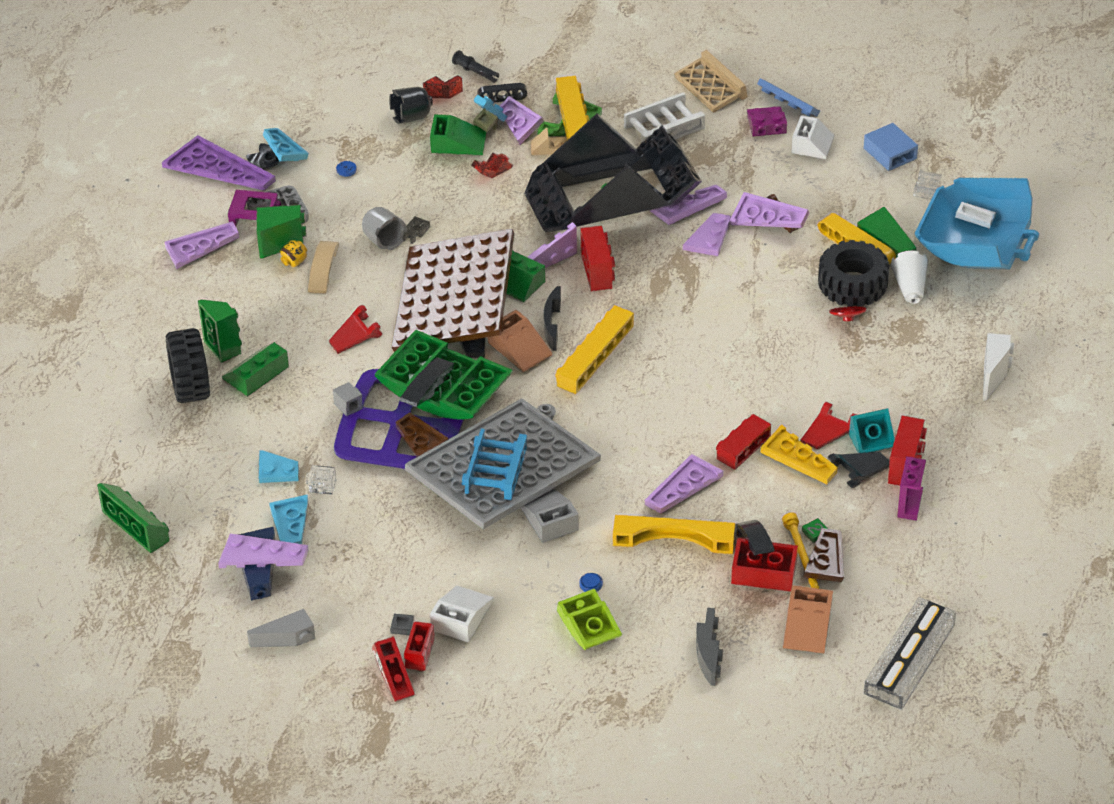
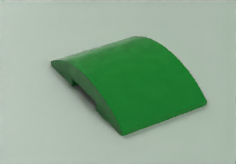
[375,330,513,419]

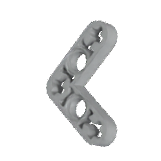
[247,185,309,224]

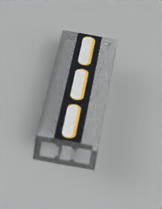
[864,597,956,710]

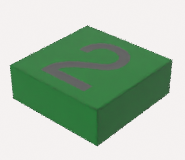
[802,518,828,543]

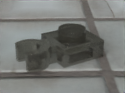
[402,216,430,244]

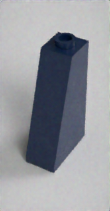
[237,527,275,601]

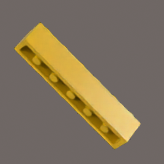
[556,76,589,140]
[555,305,634,394]

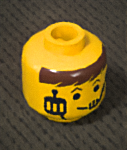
[280,240,307,267]

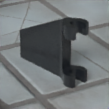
[828,452,890,488]

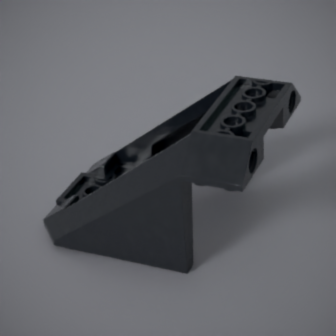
[524,113,702,232]

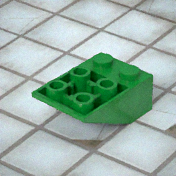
[430,114,487,155]

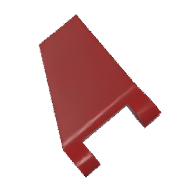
[329,305,382,354]
[800,402,857,449]

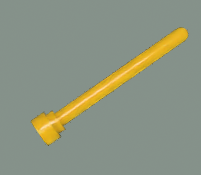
[782,512,819,589]

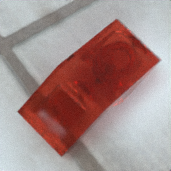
[423,75,463,99]
[471,152,513,178]

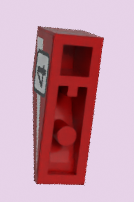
[372,636,415,702]

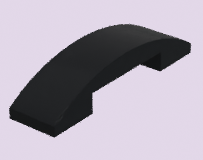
[544,286,561,351]
[735,520,774,555]

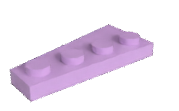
[650,185,727,225]
[645,454,723,514]
[218,533,308,568]

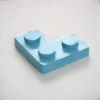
[474,95,508,122]

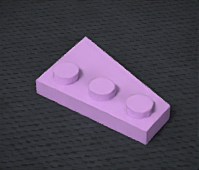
[683,213,731,256]

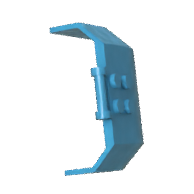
[915,178,1040,270]

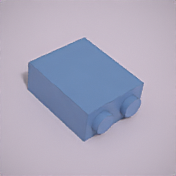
[864,123,918,171]

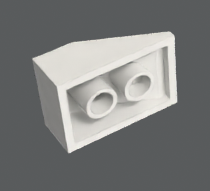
[983,333,1014,401]

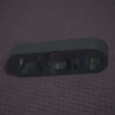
[477,83,528,103]

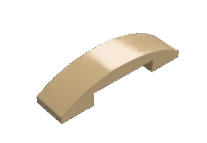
[308,241,339,294]

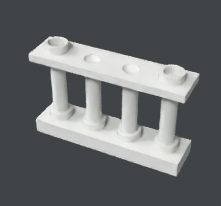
[624,92,705,143]

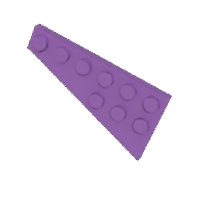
[162,135,276,190]

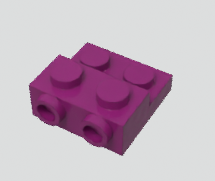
[747,106,787,137]

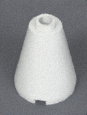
[891,251,928,304]

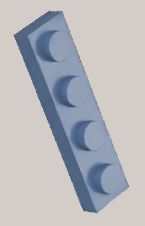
[757,78,820,117]

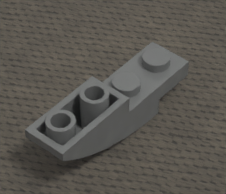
[696,608,723,686]

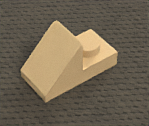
[531,128,566,155]

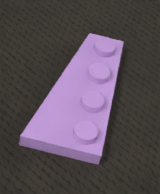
[729,192,809,228]
[164,222,239,269]

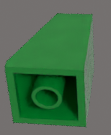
[256,205,307,259]

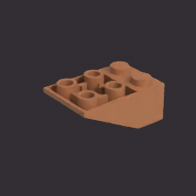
[487,310,552,372]
[783,585,833,654]

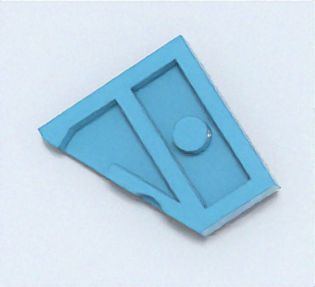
[259,450,299,483]

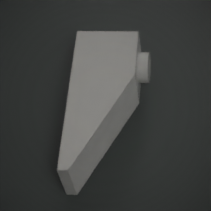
[247,609,315,647]

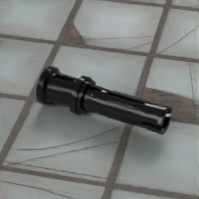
[452,50,499,83]

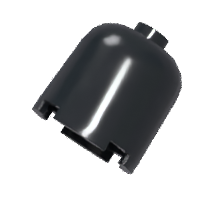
[389,87,433,124]

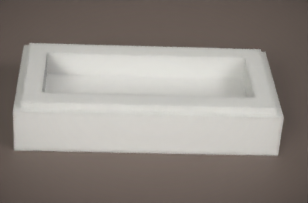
[955,202,996,228]

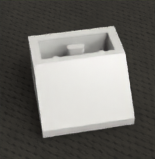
[792,115,834,159]

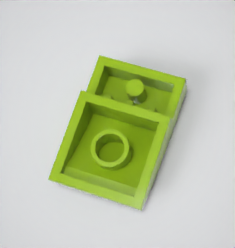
[557,588,622,650]

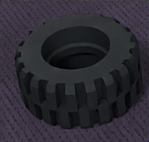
[818,240,890,307]
[165,328,210,403]

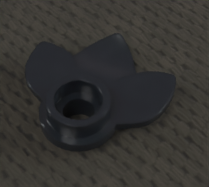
[246,143,279,170]

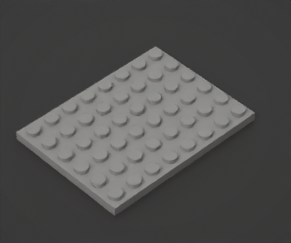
[405,399,601,530]

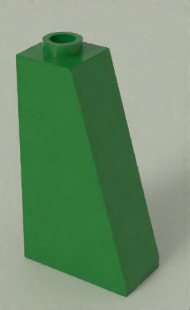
[857,207,917,258]

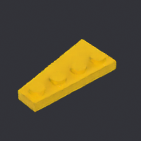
[760,424,838,485]

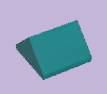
[849,408,895,453]

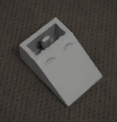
[521,489,579,543]

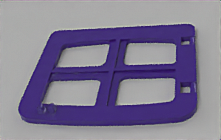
[334,369,464,469]

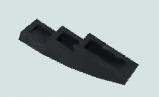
[400,357,454,407]

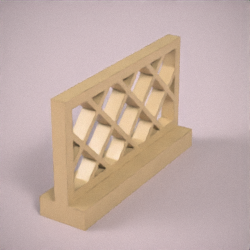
[674,49,748,113]

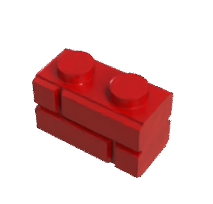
[404,621,435,671]

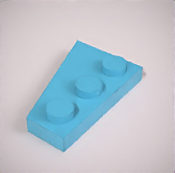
[263,128,309,162]
[269,494,308,544]

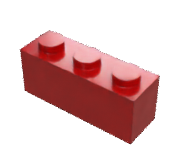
[716,414,771,470]

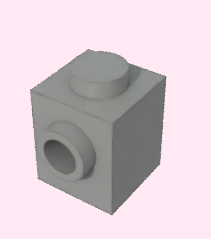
[333,382,363,416]

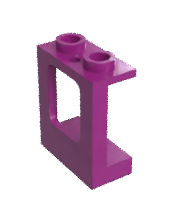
[228,190,281,227]
[897,456,926,521]

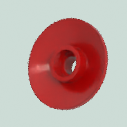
[829,306,867,321]

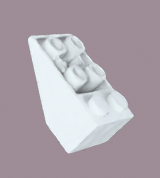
[430,586,494,642]

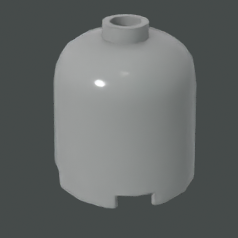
[362,207,407,250]

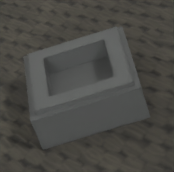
[390,613,414,635]

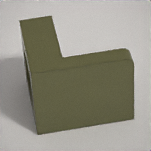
[473,108,498,132]

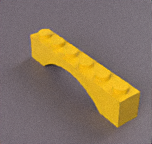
[613,515,735,554]

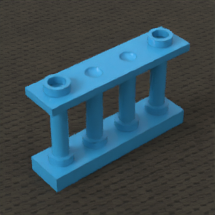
[462,428,527,500]

